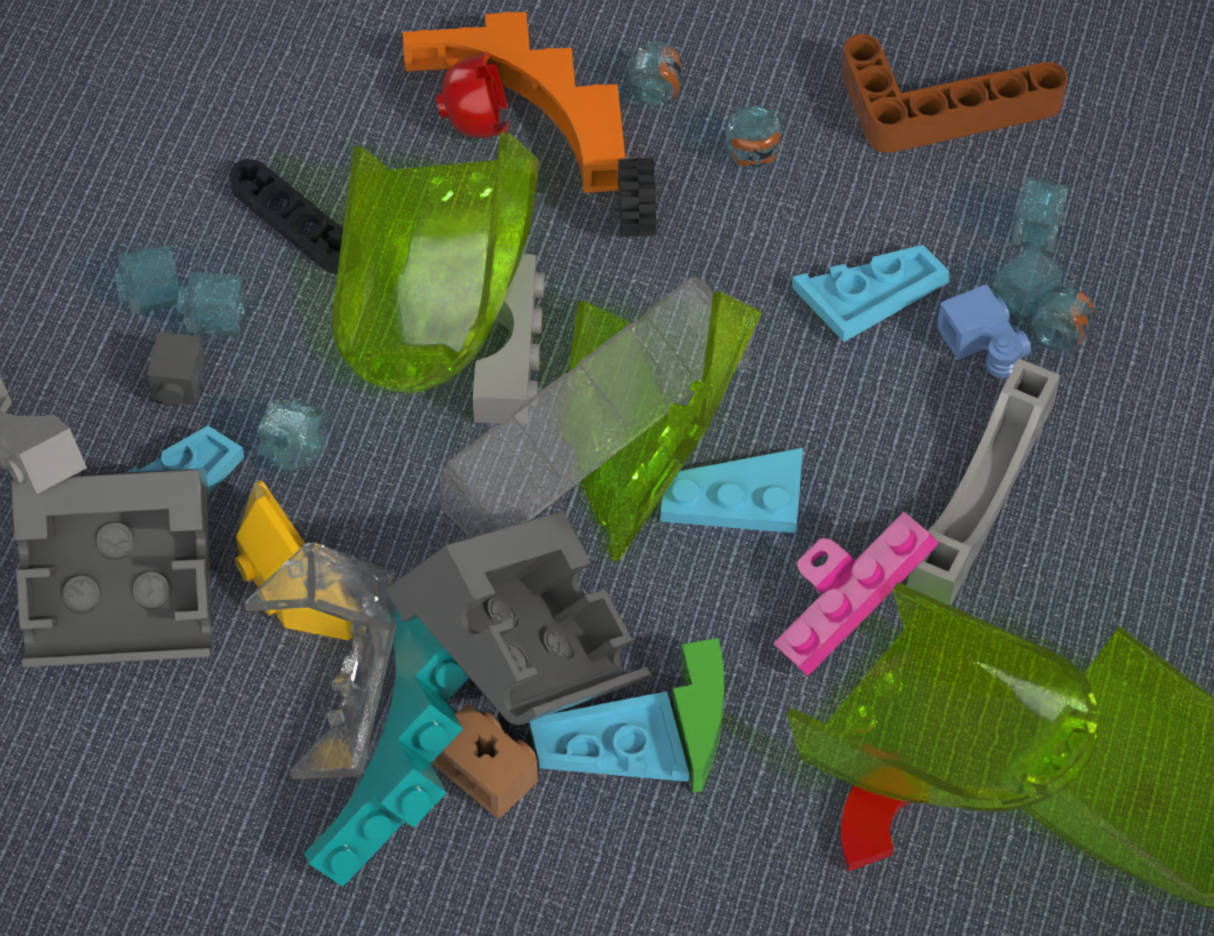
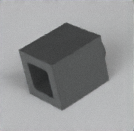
[147,332,206,405]

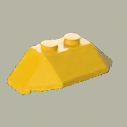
[234,479,356,640]

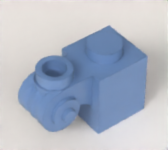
[937,284,1031,378]

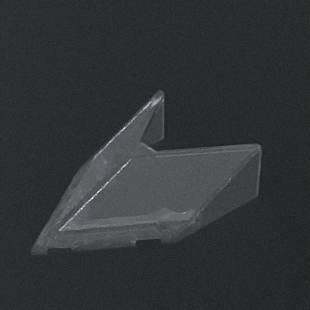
[244,542,397,780]

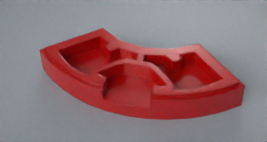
[840,753,917,872]

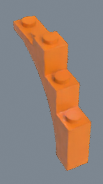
[402,12,625,193]

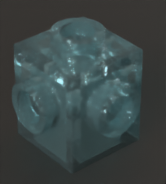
[257,396,328,471]

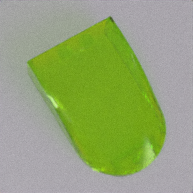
[332,132,539,394]
[786,582,1100,812]
[994,626,1214,910]

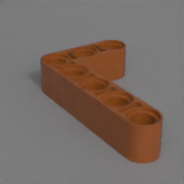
[841,34,1068,153]

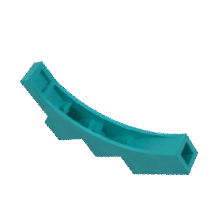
[304,610,470,887]

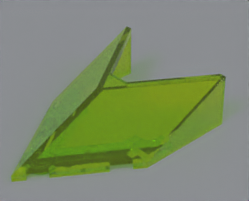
[561,292,762,562]

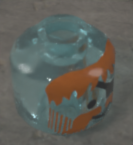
[627,41,683,105]
[726,106,781,169]
[1031,286,1096,351]

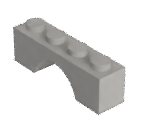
[473,253,545,424]

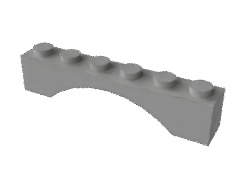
[906,358,1060,611]
[0,377,87,494]

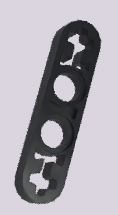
[229,159,357,274]

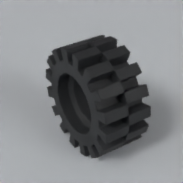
[618,158,657,237]

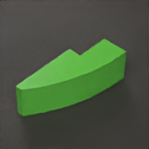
[673,638,724,793]

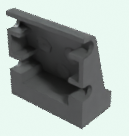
[11,468,212,668]
[386,511,651,725]

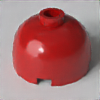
[436,52,509,139]

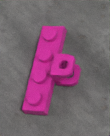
[773,512,939,676]

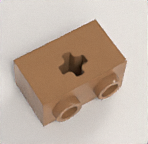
[431,703,538,820]

